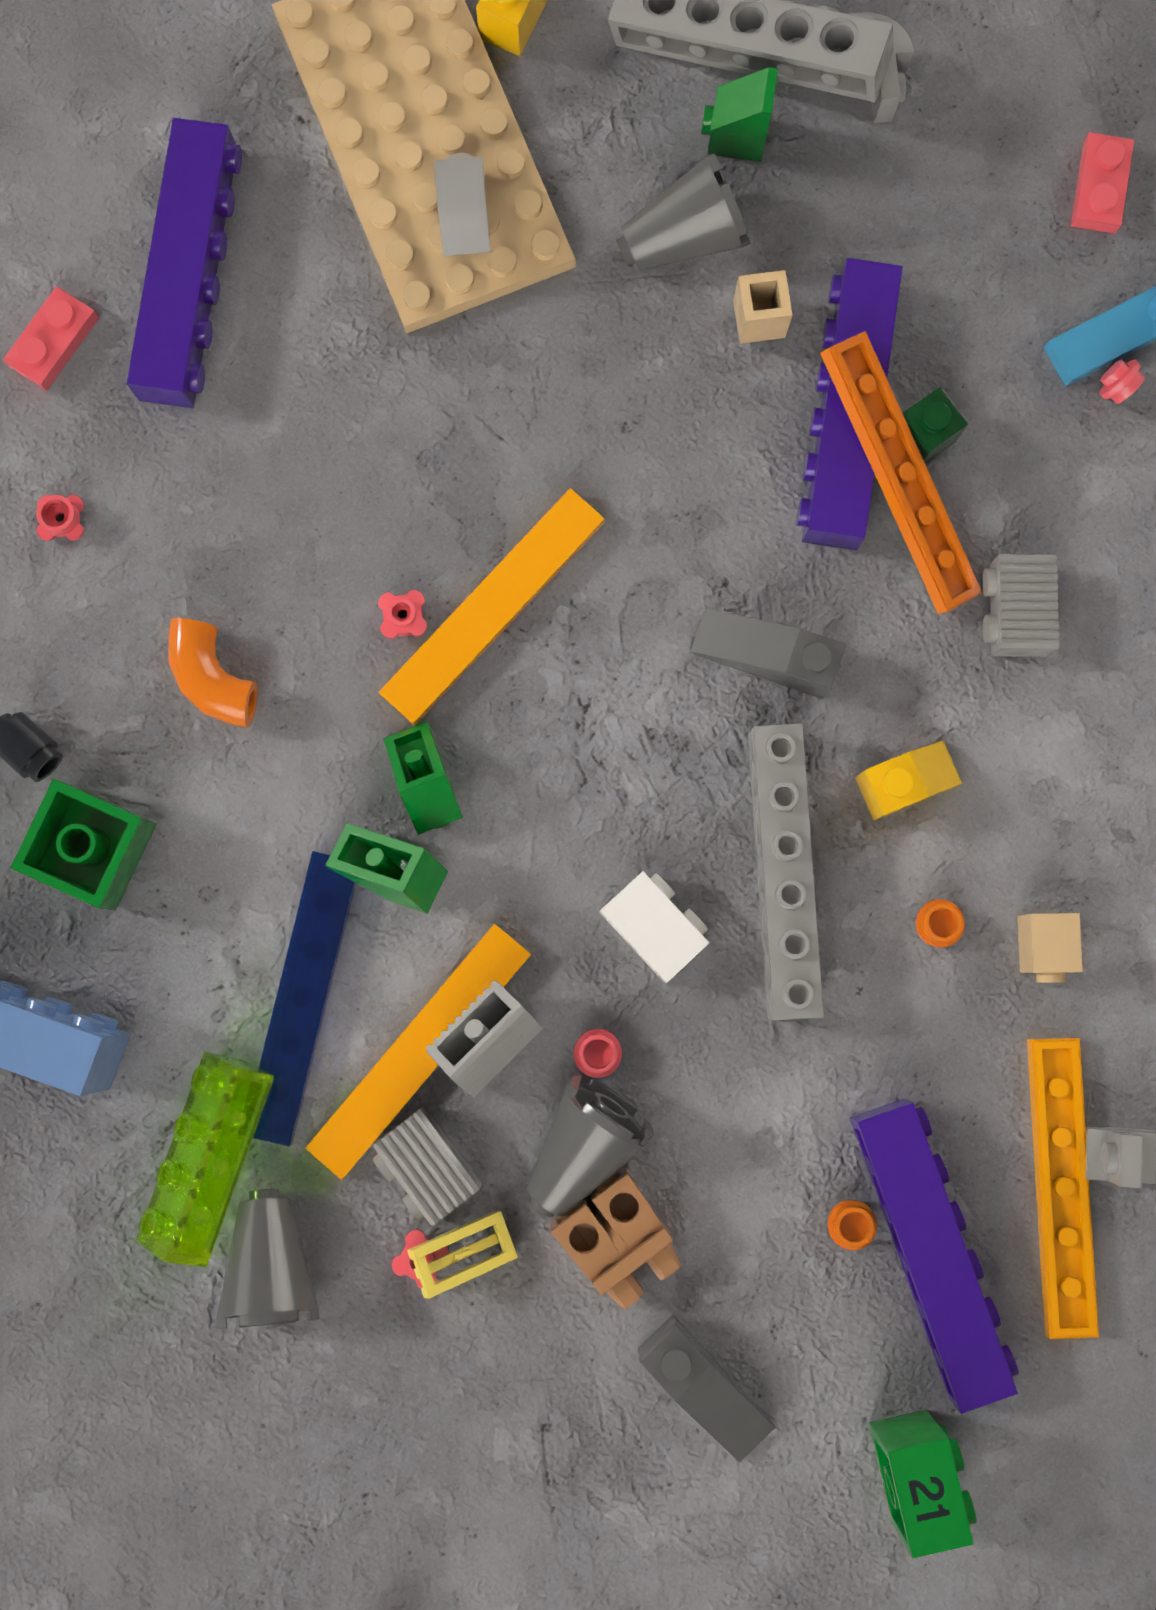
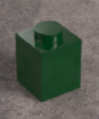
[903,387,968,464]

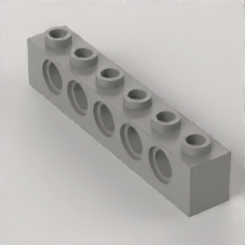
[608,0,893,102]
[748,723,824,1020]

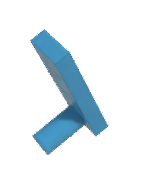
[1043,286,1156,387]

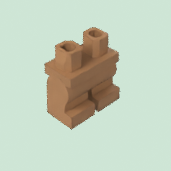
[550,1166,682,1310]

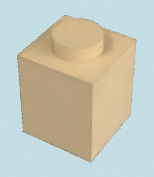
[733,270,792,344]
[1017,913,1083,983]

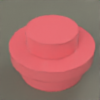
[1099,359,1145,404]
[574,1029,622,1078]

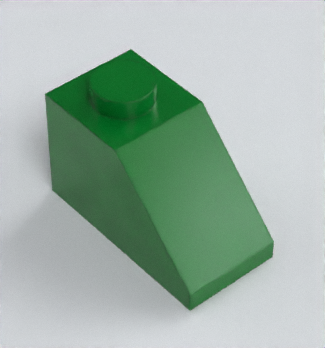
[701,67,778,162]
[383,722,463,835]
[325,823,448,914]

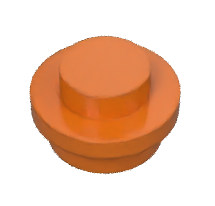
[915,899,965,947]
[827,1199,877,1250]

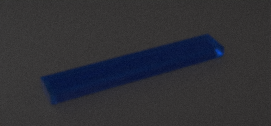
[242,851,356,1147]

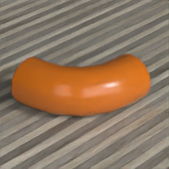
[168,618,258,728]

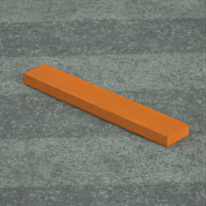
[820,331,983,614]

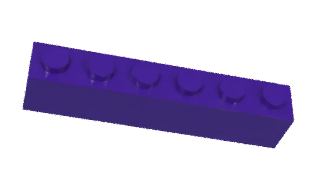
[126,118,242,408]
[796,258,903,550]
[849,1099,1019,1414]

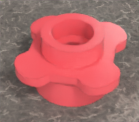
[36,494,84,541]
[378,590,427,639]
[392,1229,450,1288]

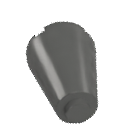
[616,153,751,271]
[526,1075,654,1217]
[216,1189,319,1329]

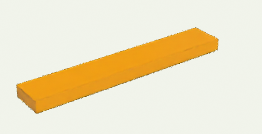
[378,488,605,726]
[305,923,532,1180]
[1027,1037,1099,1339]

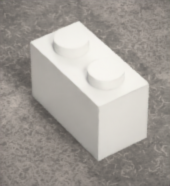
[599,871,709,983]

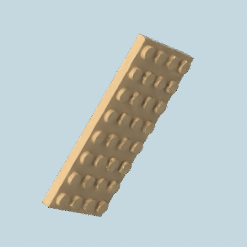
[271,0,576,334]

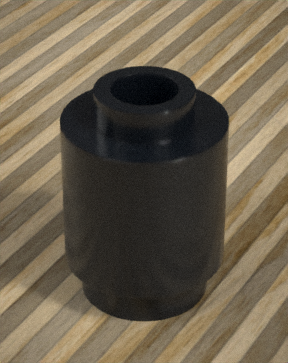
[0,712,63,782]

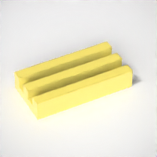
[407,1211,518,1299]

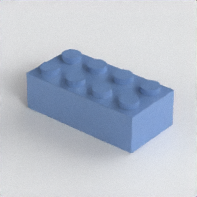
[0,980,131,1096]

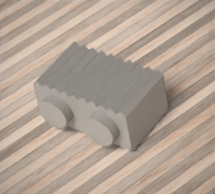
[981,554,1060,657]
[426,981,543,1098]
[373,1106,482,1226]

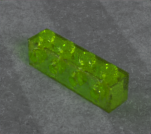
[136,1051,274,1267]

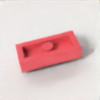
[1071,132,1134,234]
[3,286,99,391]

